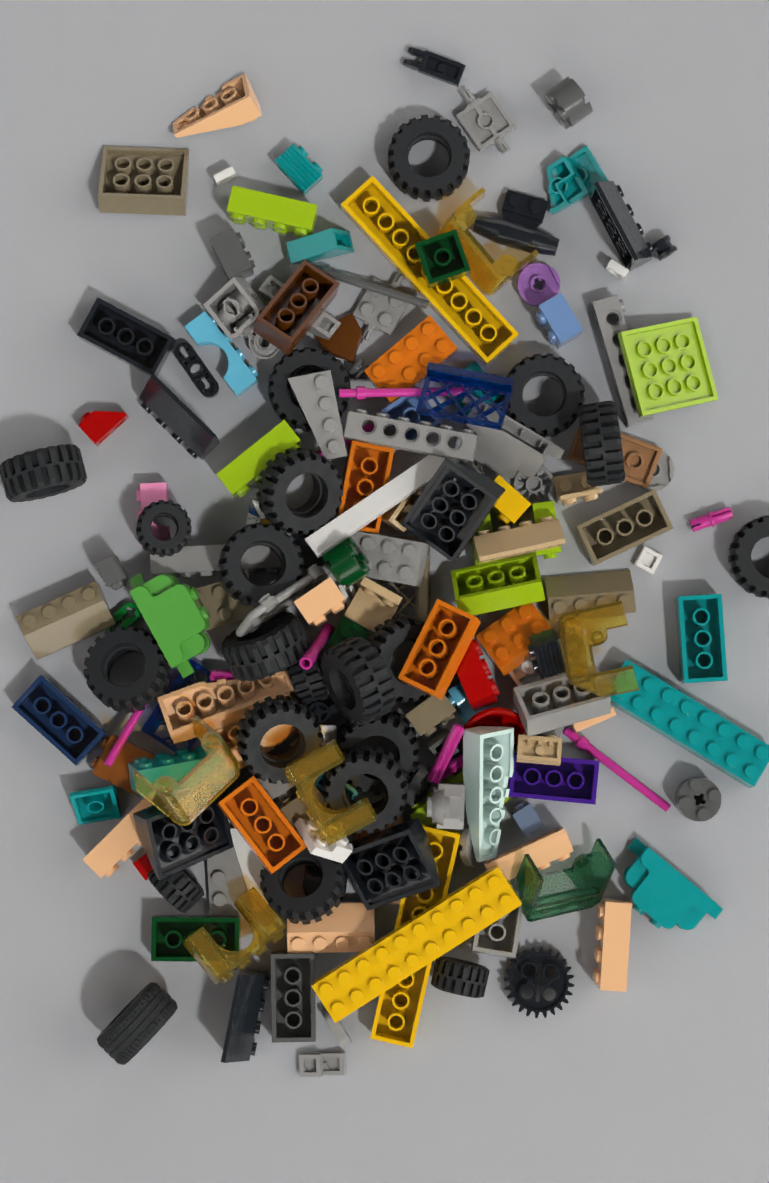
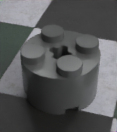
[545,77,593,129]
[675,777,721,822]

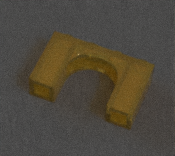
[285,739,377,845]
[183,887,286,986]

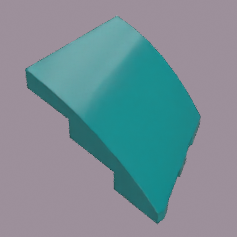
[547,145,609,215]

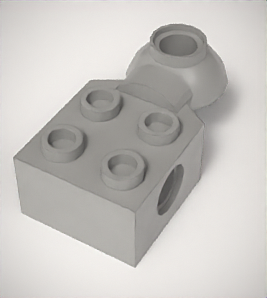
[203,277,280,359]
[427,782,465,829]

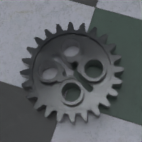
[504,947,574,1018]

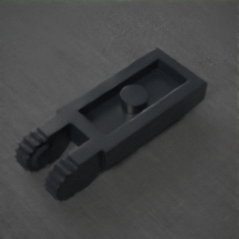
[403,47,466,87]

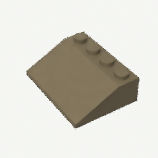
[98,146,189,216]

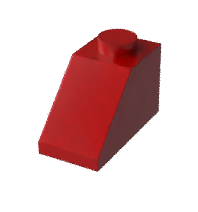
[78,411,129,446]

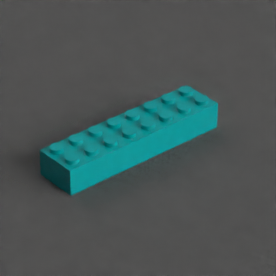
[607,659,769,788]

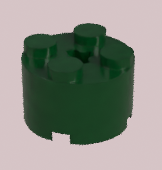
[322,536,371,589]

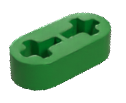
[105,603,141,632]

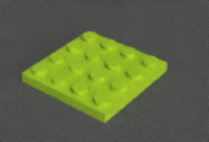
[618,316,718,417]

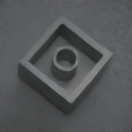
[210,228,256,281]

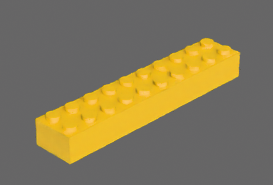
[341,175,519,366]
[370,823,461,1048]
[311,864,522,1023]

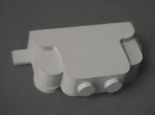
[462,392,565,479]

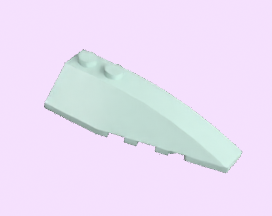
[463,726,514,862]

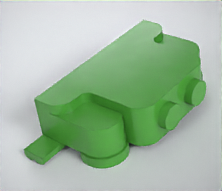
[129,573,210,678]

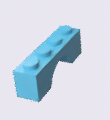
[184,311,258,397]

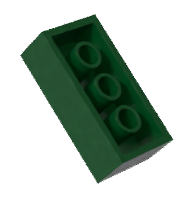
[151,915,241,962]

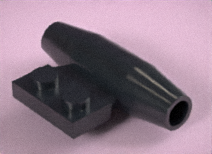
[472,189,560,256]

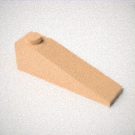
[172,73,262,138]

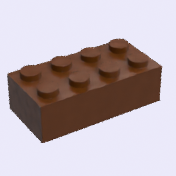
[253,259,340,355]

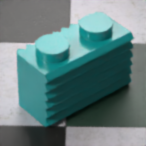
[275,144,323,195]

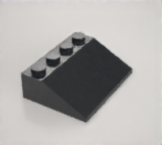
[589,181,654,272]
[139,374,220,460]
[401,458,506,563]
[133,783,234,880]
[341,817,441,911]
[221,967,270,1063]

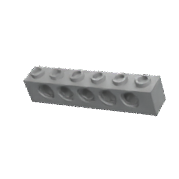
[591,295,656,428]
[344,409,478,463]

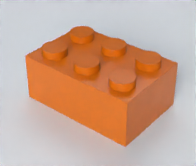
[476,603,552,677]

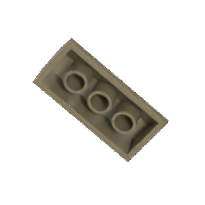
[544,570,636,620]
[16,581,116,660]

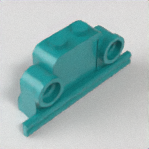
[623,837,723,930]

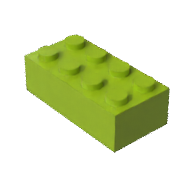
[227,185,318,238]
[216,420,302,498]
[451,552,545,616]

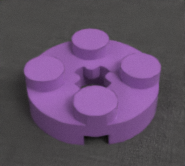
[517,262,560,306]

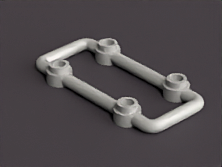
[236,562,331,637]

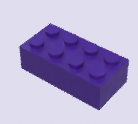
[508,752,600,805]

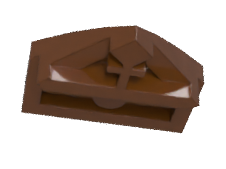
[315,313,363,364]

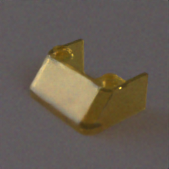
[437,187,539,296]
[558,601,639,697]
[133,715,240,826]

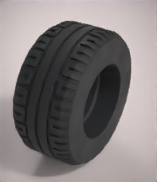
[97,982,178,1065]

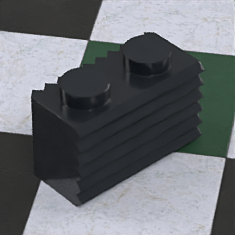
[527,628,566,679]

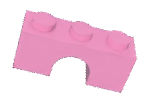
[136,482,171,545]

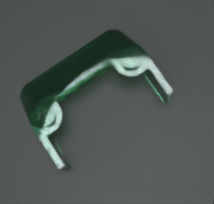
[516,838,616,922]

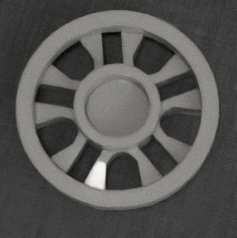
[514,466,554,505]

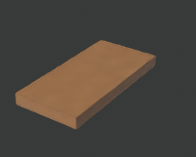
[567,425,663,490]

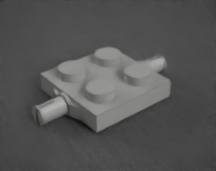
[456,89,516,154]
[353,273,409,341]

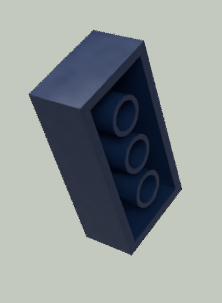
[12,675,108,766]

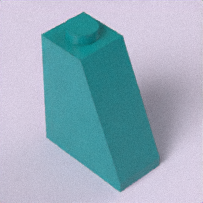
[286,228,354,265]

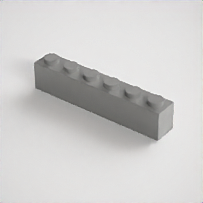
[150,544,281,578]

